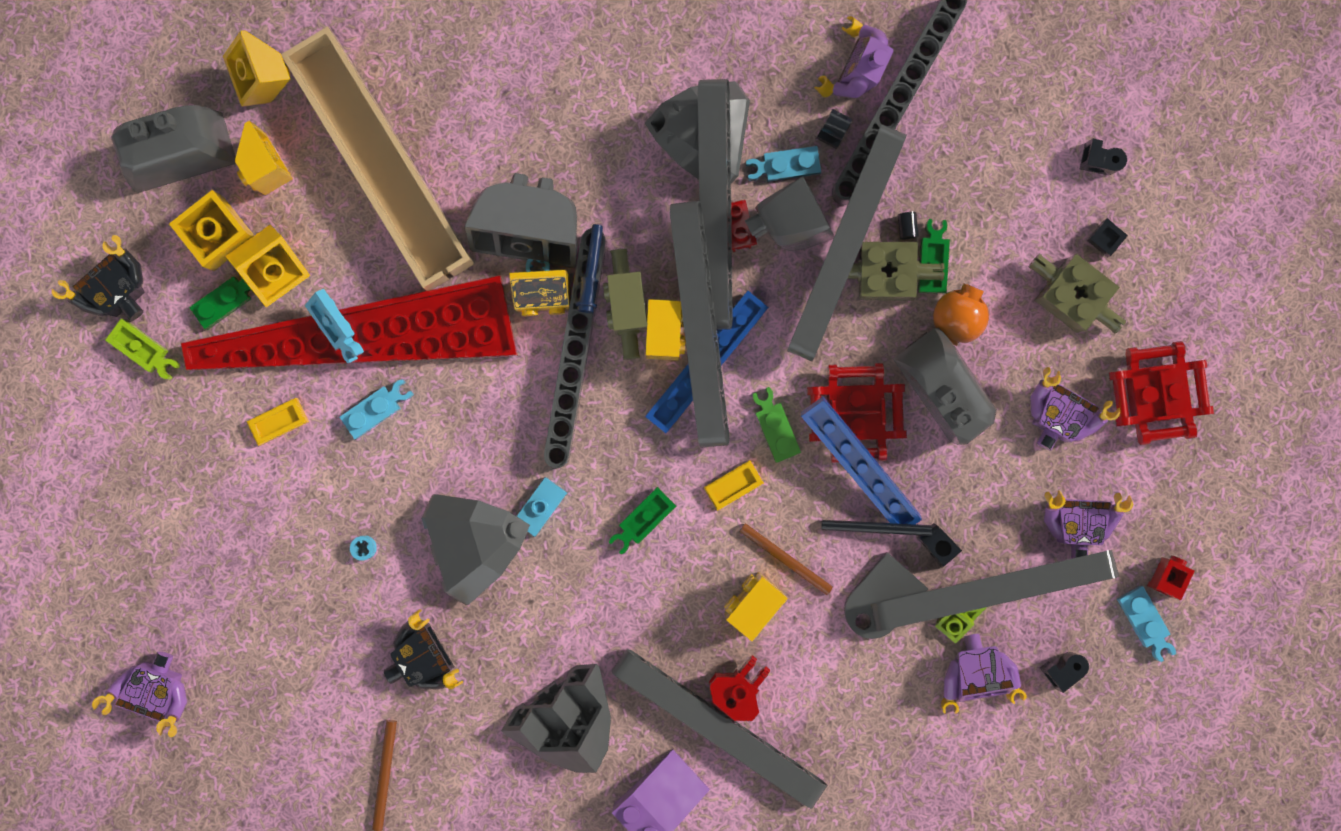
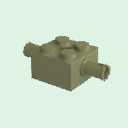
[847,242,944,301]
[603,249,647,360]
[1028,253,1126,334]

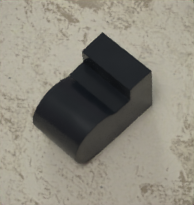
[816,109,852,149]
[1079,138,1127,175]
[917,523,962,568]
[1040,652,1089,693]

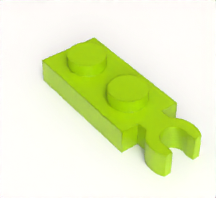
[105,318,181,380]

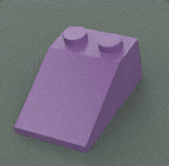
[612,749,710,831]

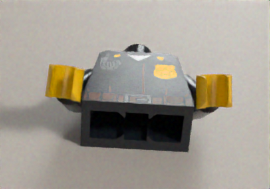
[51,235,145,321]
[383,609,463,690]

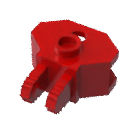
[709,655,770,721]

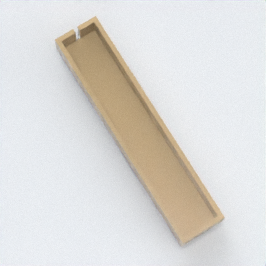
[281,26,475,291]

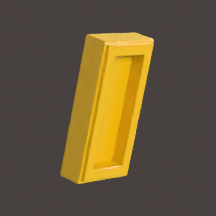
[246,398,309,446]
[703,460,764,511]

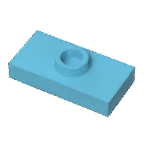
[517,477,568,537]

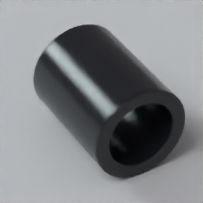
[898,212,919,239]

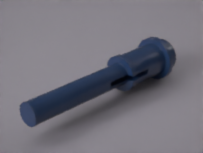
[575,224,603,314]

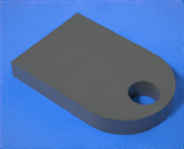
[844,552,928,639]

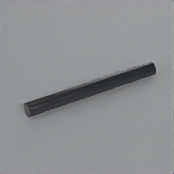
[822,520,932,536]

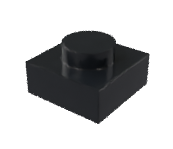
[1087,218,1128,258]

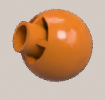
[933,283,989,346]

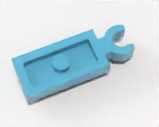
[746,146,821,182]
[304,289,364,364]
[339,379,414,439]
[1117,586,1176,662]

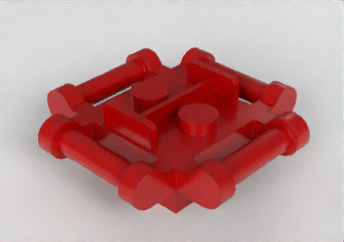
[1108,341,1214,445]
[807,363,907,463]

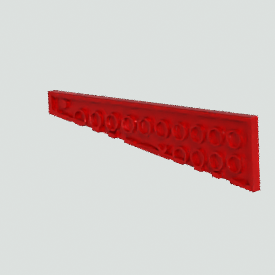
[181,276,518,370]

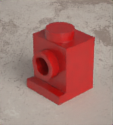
[1147,555,1195,600]

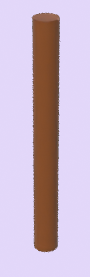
[739,523,833,595]
[372,720,397,831]

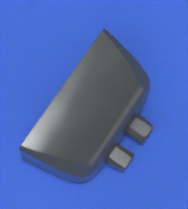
[111,105,236,193]
[465,173,577,268]
[745,177,835,251]
[893,328,997,445]

